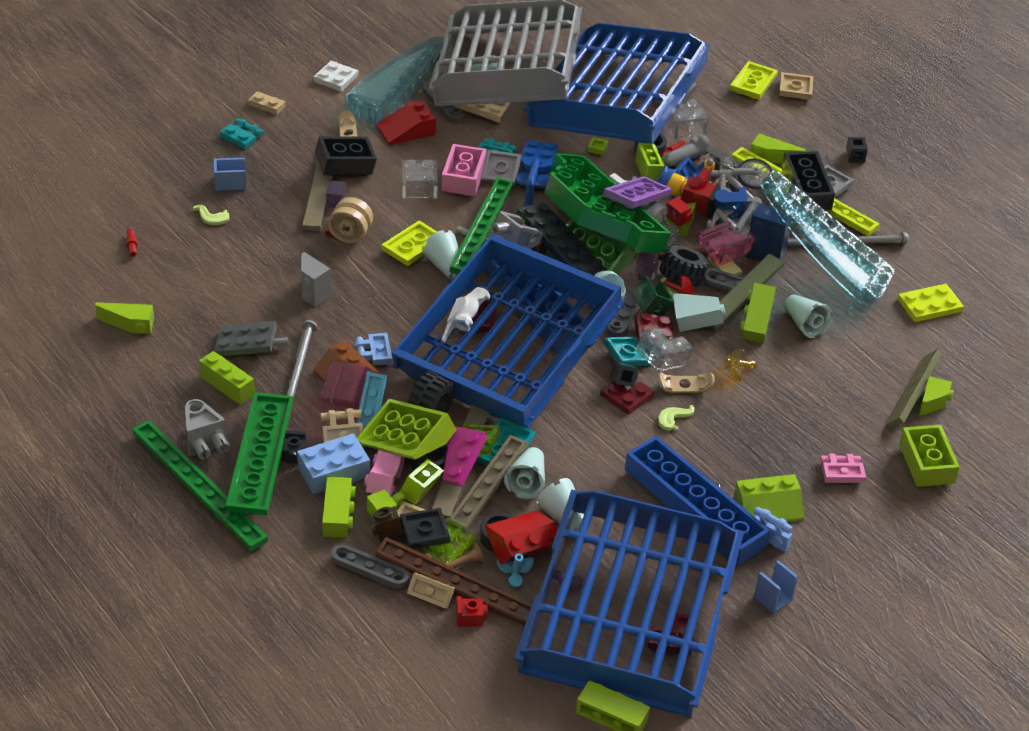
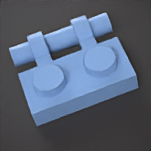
[354,333,392,366]
[754,507,793,552]

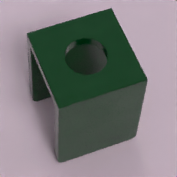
[632,276,674,316]

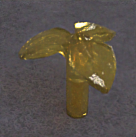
[724,349,757,382]

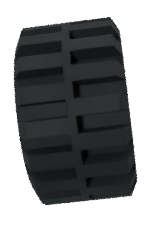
[659,245,709,287]
[408,372,455,413]

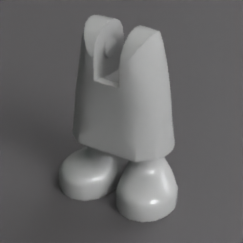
[661,135,711,167]

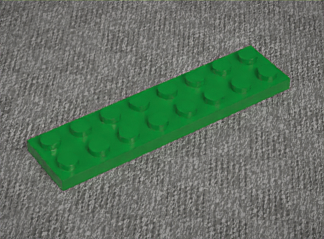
[226,392,294,516]

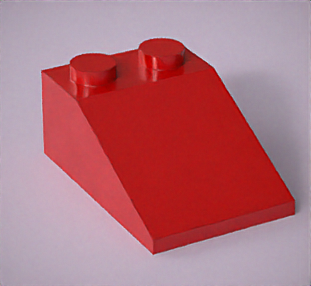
[377,100,436,145]

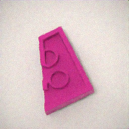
[442,426,488,487]

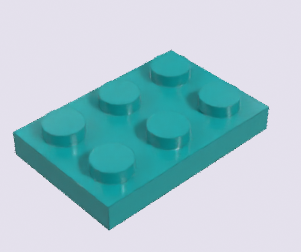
[476,418,536,466]

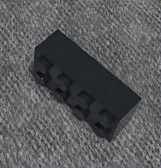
[782,151,835,212]

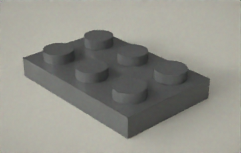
[214,321,277,357]

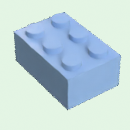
[297,433,370,495]

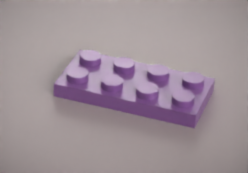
[603,176,672,209]

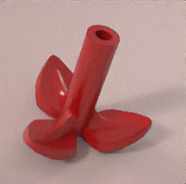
[664,276,694,306]

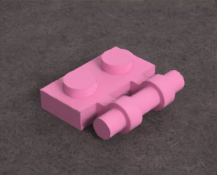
[820,454,866,483]

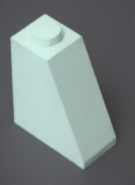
[673,293,726,332]

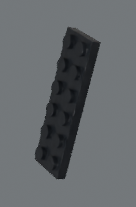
[516,202,608,276]

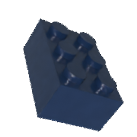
[745,203,793,262]

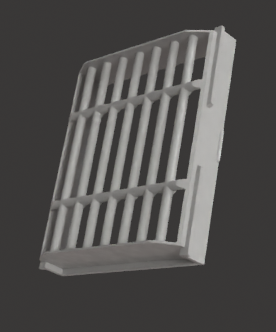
[428,0,582,106]

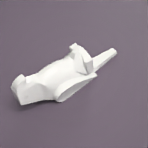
[442,287,490,343]

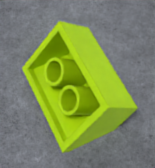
[733,474,804,522]

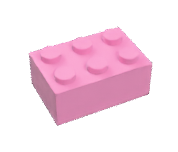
[441,144,487,196]

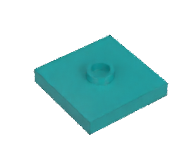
[603,337,653,367]

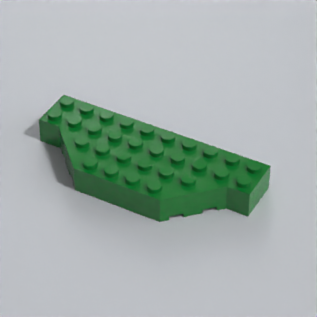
[544,153,671,254]

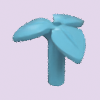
[497,553,534,588]

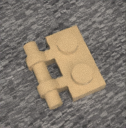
[321,408,363,443]

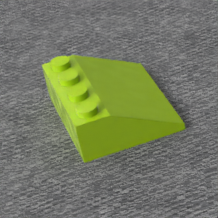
[357,399,456,460]

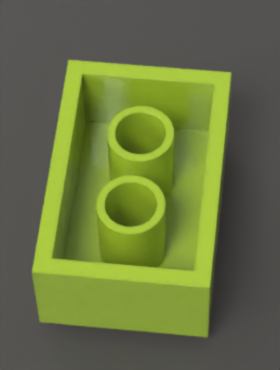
[899,425,960,487]

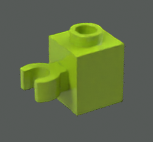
[367,489,406,517]

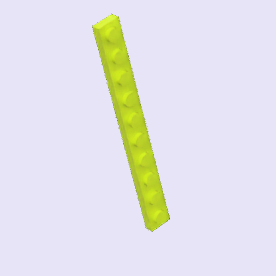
[731,147,879,236]

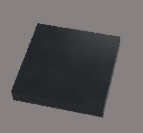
[400,508,451,549]

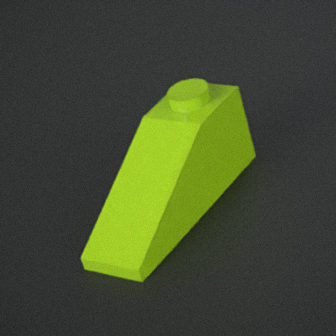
[750,133,806,163]
[95,302,154,334]

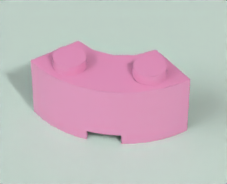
[364,450,405,496]

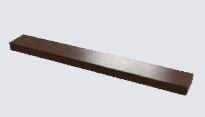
[375,537,532,626]

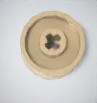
[328,197,373,243]

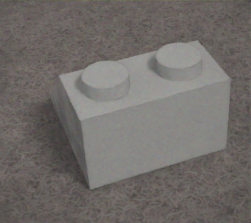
[301,252,331,307]

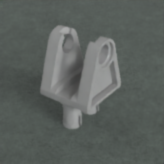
[491,211,542,249]
[185,399,230,460]

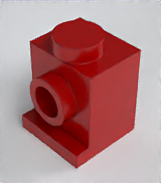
[665,196,693,227]
[456,596,488,627]

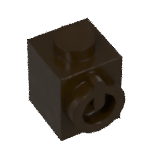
[370,506,404,542]

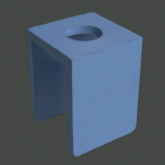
[214,158,246,191]
[754,560,798,614]

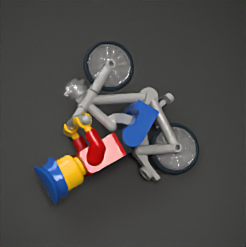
[656,157,774,249]

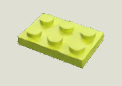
[729,61,778,100]
[382,221,437,266]
[897,284,964,322]

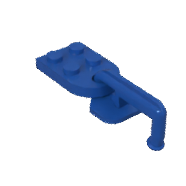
[516,140,559,206]

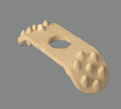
[338,111,357,136]
[658,372,715,393]

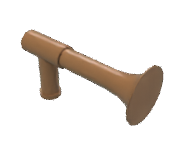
[424,543,484,568]

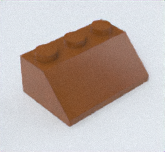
[314,340,379,405]

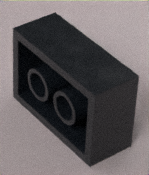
[315,136,377,175]

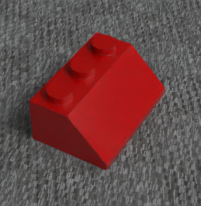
[484,510,558,565]

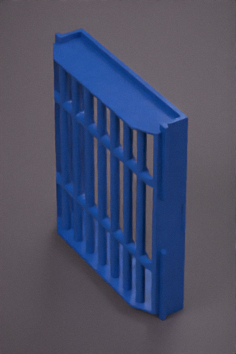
[524,23,710,144]
[391,234,625,429]
[514,489,744,718]

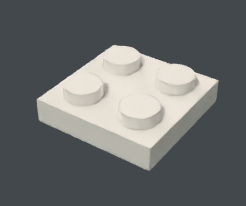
[314,61,358,92]

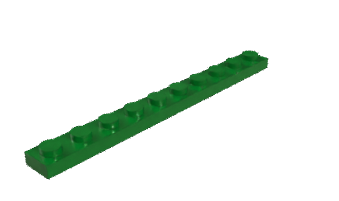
[449,177,513,275]
[132,420,268,552]

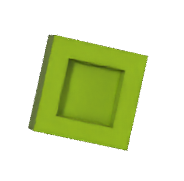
[587,137,609,156]

